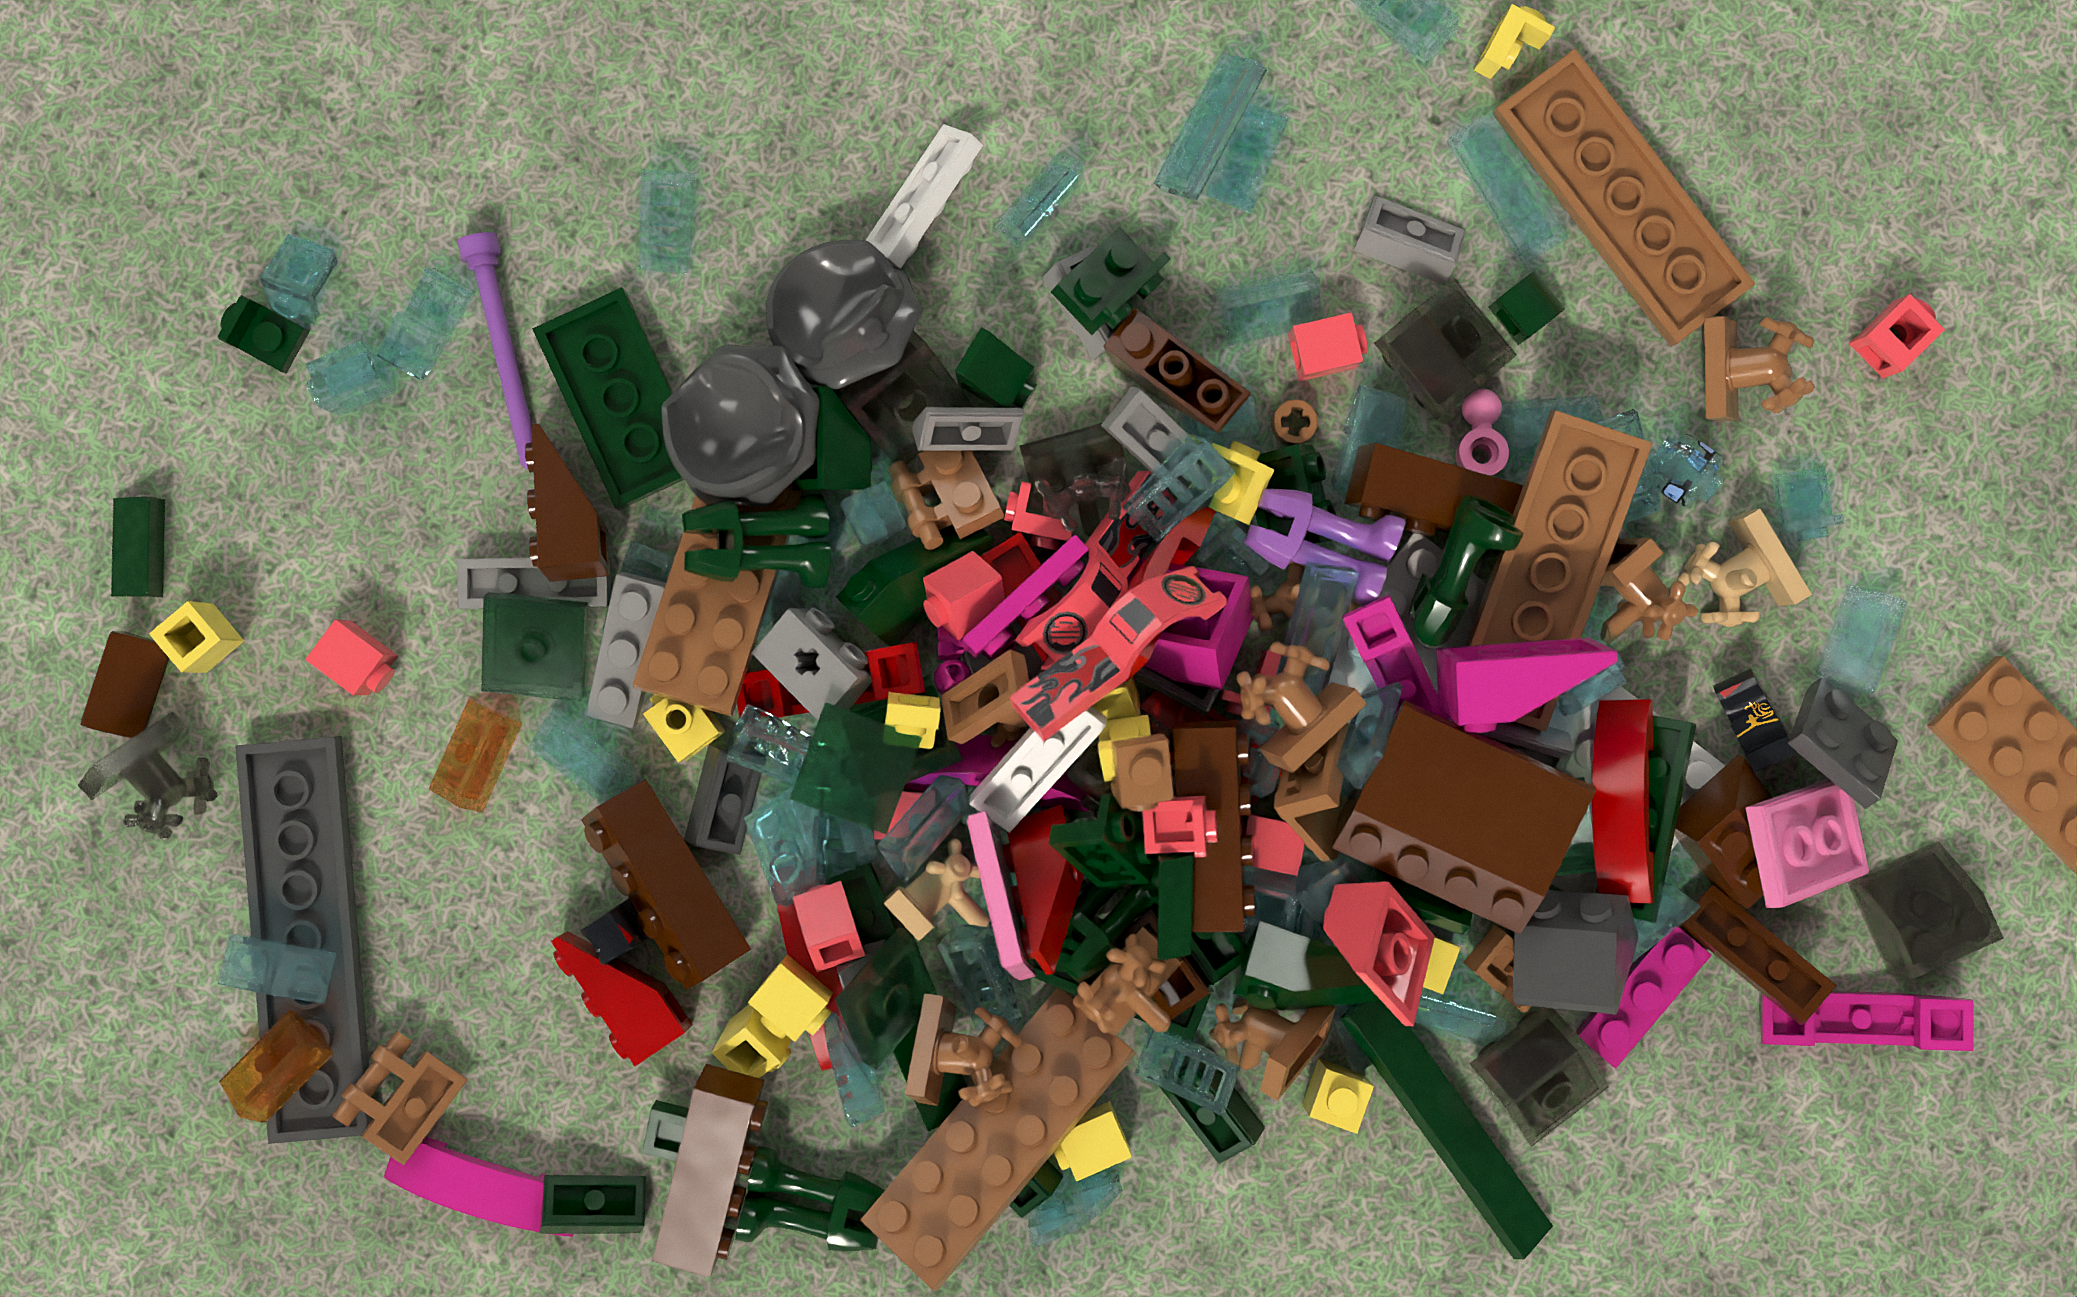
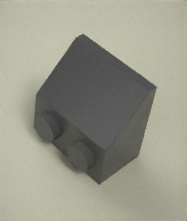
[1513,890,1639,1014]

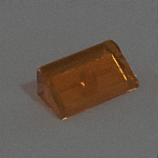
[429,699,522,812]
[219,1010,333,1123]

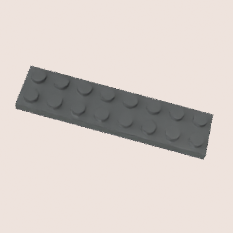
[235,736,373,1144]

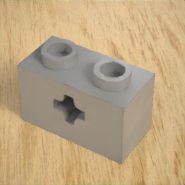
[752,608,872,722]

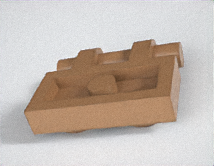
[888,450,1005,550]
[331,1031,467,1165]

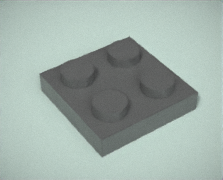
[1787,677,1898,809]

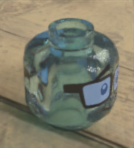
[1645,434,1725,508]

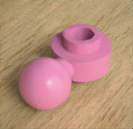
[1456,388,1509,477]

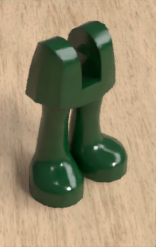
[682,494,831,588]
[1409,495,1524,646]
[1061,860,1159,983]
[735,1145,885,1252]

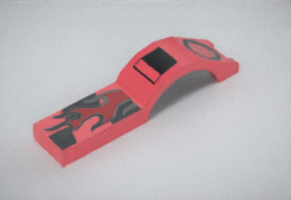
[1015,470,1179,670]
[1009,566,1227,741]

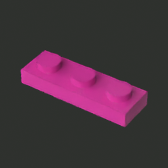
[961,535,1089,658]
[1574,921,1712,1069]

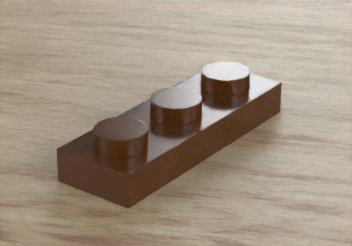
[1677,884,1837,1025]

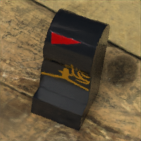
[1713,669,1798,773]
[580,898,649,965]

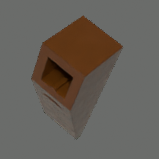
[1103,308,1251,434]
[525,424,610,582]

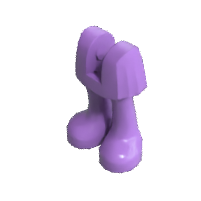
[1244,489,1405,606]

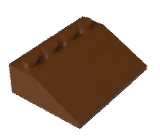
[1332,700,1596,934]

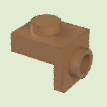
[1111,733,1174,811]
[1463,925,1531,1012]

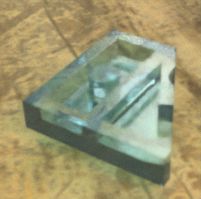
[744,770,832,907]

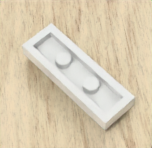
[865,124,983,269]
[969,706,1107,833]

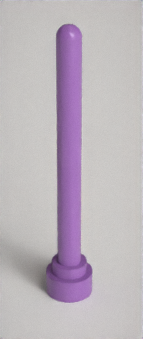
[457,232,532,469]

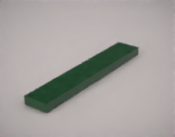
[1340,1001,1553,1259]

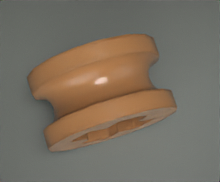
[1271,399,1318,446]

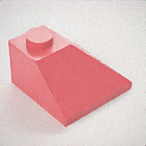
[1323,882,1435,1026]

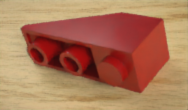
[1002,805,1084,975]
[551,931,693,1066]

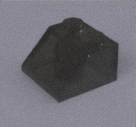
[1374,279,1516,420]
[832,330,974,464]
[1847,841,2004,980]
[1469,1007,1609,1147]

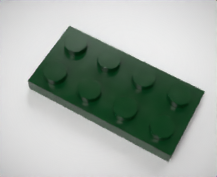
[532,287,684,510]

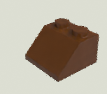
[1674,755,1772,909]

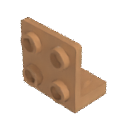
[1274,722,1352,866]

